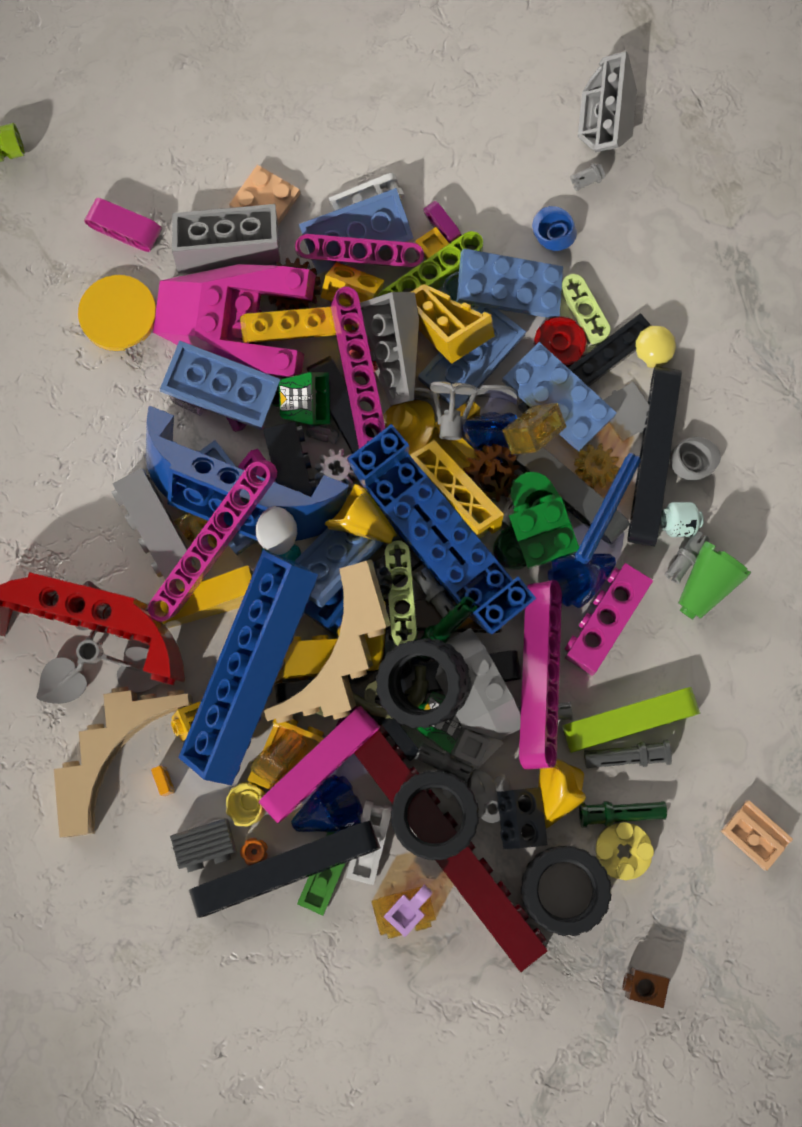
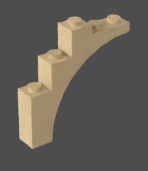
[264,559,391,723]
[54,687,193,838]

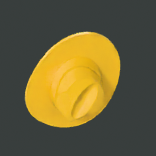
[383,400,435,455]

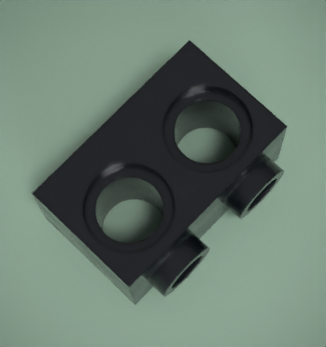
[497,787,548,849]

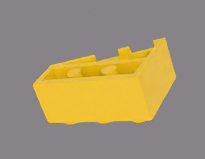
[411,284,495,364]
[274,635,367,684]

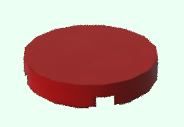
[534,316,587,368]

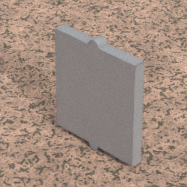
[603,382,650,442]

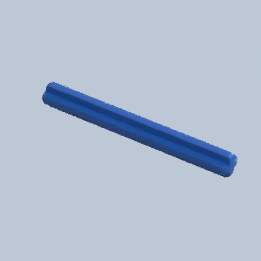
[575,453,641,564]

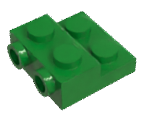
[509,494,579,569]

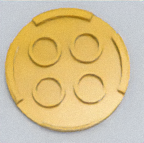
[78,275,156,351]

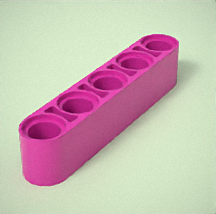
[294,234,424,267]
[258,706,380,824]

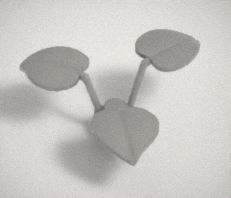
[414,382,518,440]
[36,581,162,704]

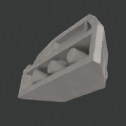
[578,52,637,152]
[435,628,521,740]

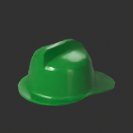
[511,472,566,508]

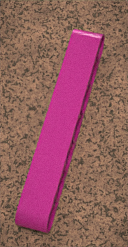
[331,287,385,449]
[148,460,277,622]
[519,580,562,770]

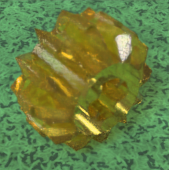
[574,443,620,489]

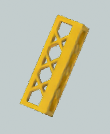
[410,440,504,535]

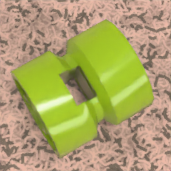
[0,123,25,162]

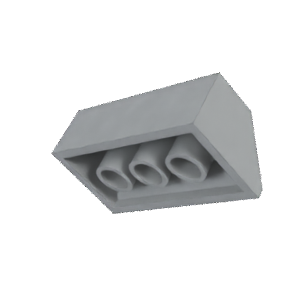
[172,204,281,273]

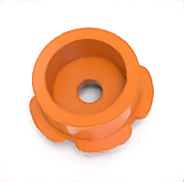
[240,838,268,866]

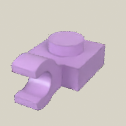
[384,884,433,937]

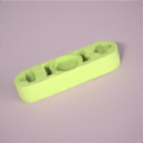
[561,274,610,345]

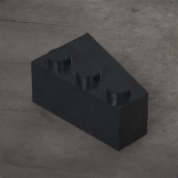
[263,421,316,497]

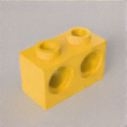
[321,262,385,306]

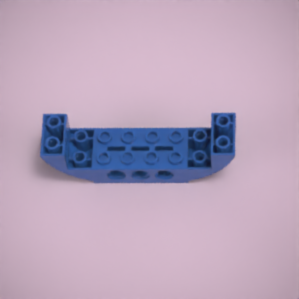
[146,406,349,541]
[347,424,537,634]

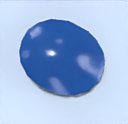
[532,206,577,251]

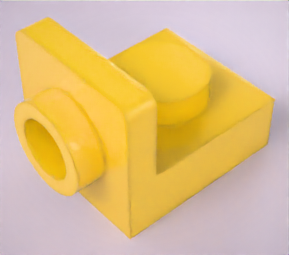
[171,701,201,742]

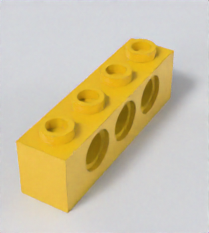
[240,305,352,343]

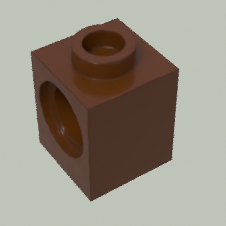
[622,967,670,1008]

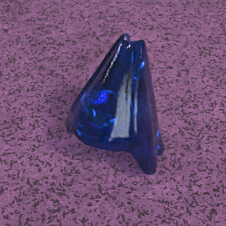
[463,412,522,462]
[548,553,616,608]
[291,774,363,832]

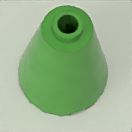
[678,541,751,620]

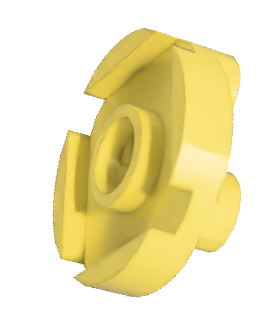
[595,822,654,880]

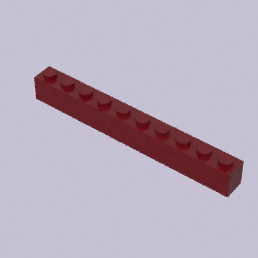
[354,722,548,973]

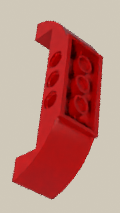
[0,572,185,685]

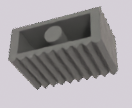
[170,819,237,873]

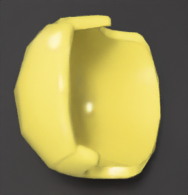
[636,326,676,368]
[226,782,266,826]

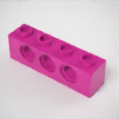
[564,563,654,676]

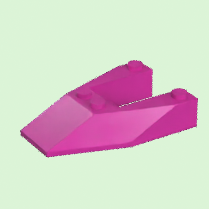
[153,264,316,378]

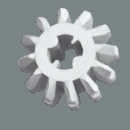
[314,449,359,489]

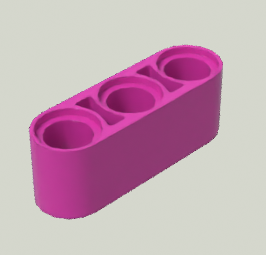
[84,198,162,252]

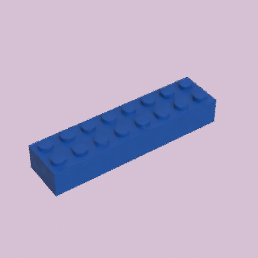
[178,550,318,786]

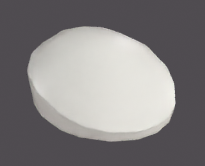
[256,506,297,555]

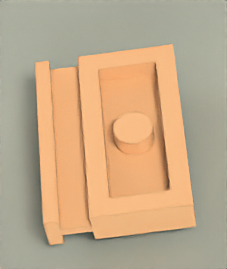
[720,800,793,871]

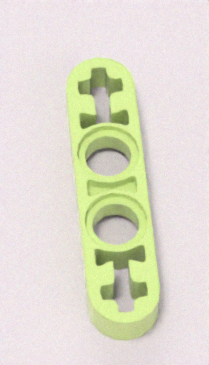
[385,540,417,646]

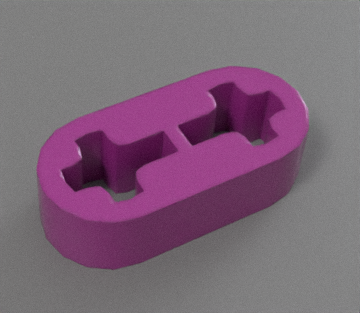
[423,201,461,244]

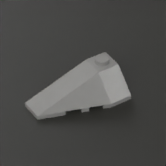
[360,292,419,405]

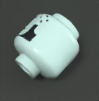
[660,502,703,537]

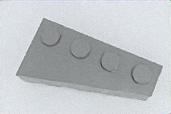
[112,468,196,580]

